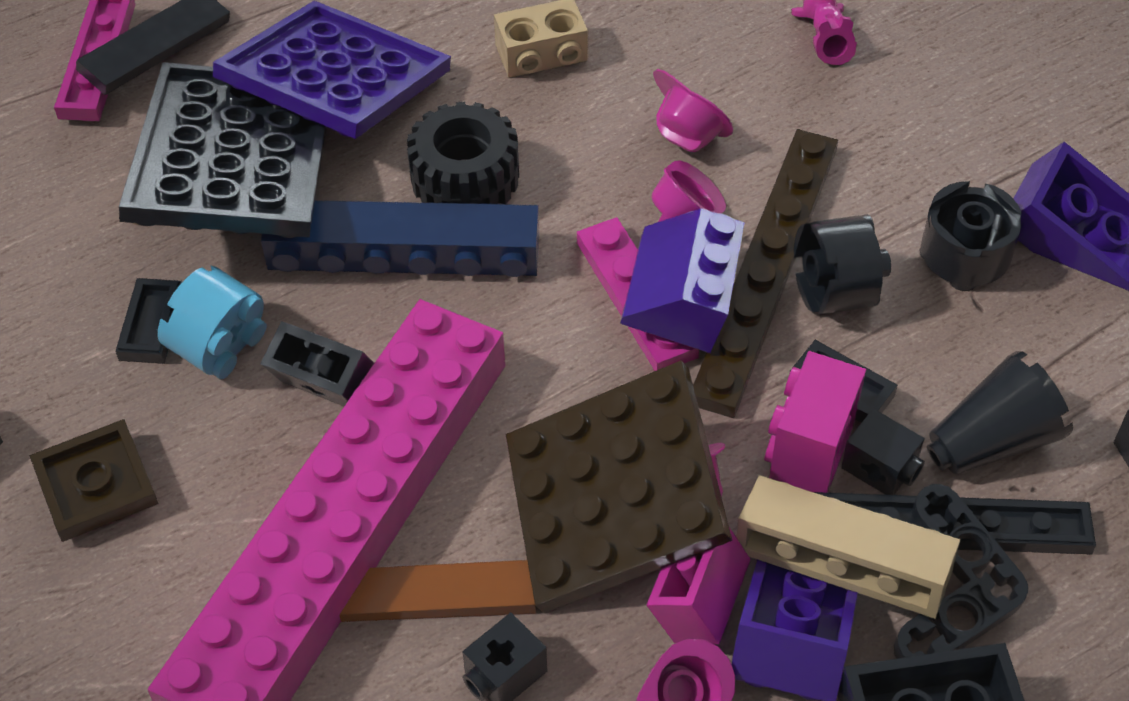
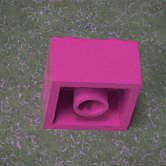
[764,351,866,493]

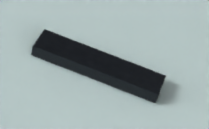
[76,0,230,95]

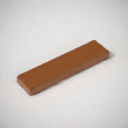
[339,560,536,622]

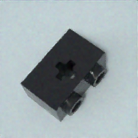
[260,321,374,406]

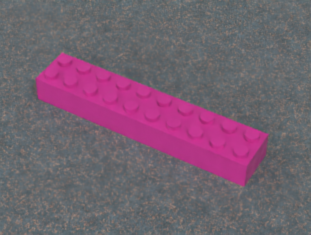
[147,299,505,701]

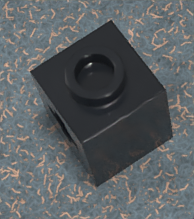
[841,408,925,495]
[462,612,548,701]

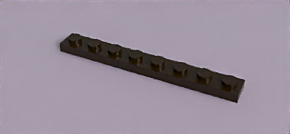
[693,129,838,418]

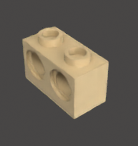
[494,0,588,78]

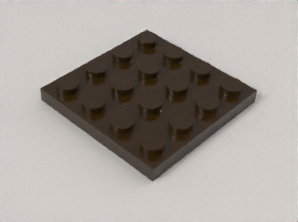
[505,360,733,613]

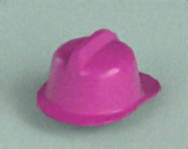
[653,69,733,152]
[651,160,726,222]
[636,639,735,701]

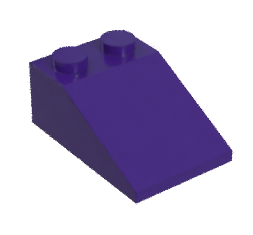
[1013,142,1129,291]
[731,559,858,701]

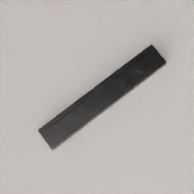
[814,492,1096,555]

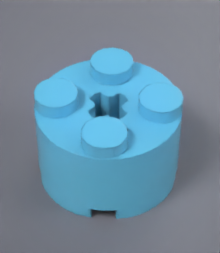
[158,266,267,379]

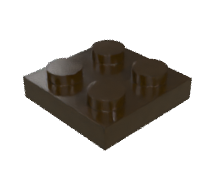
[29,419,159,542]

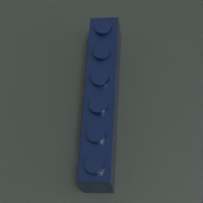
[261,200,539,277]

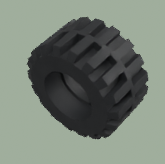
[407,102,519,204]

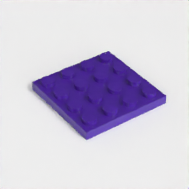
[213,0,451,139]

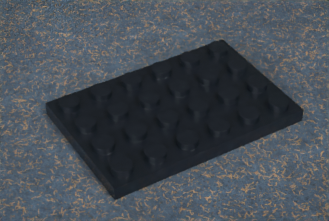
[119,62,327,238]

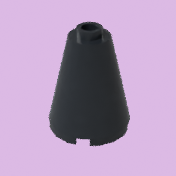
[927,351,1073,474]

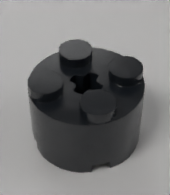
[919,181,1021,291]
[794,214,891,314]

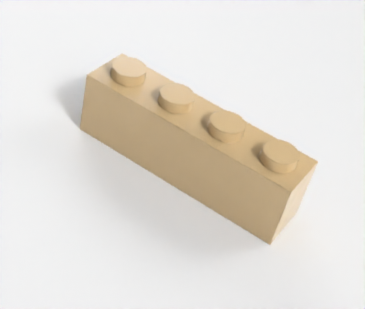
[736,475,960,619]

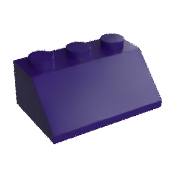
[620,208,745,353]

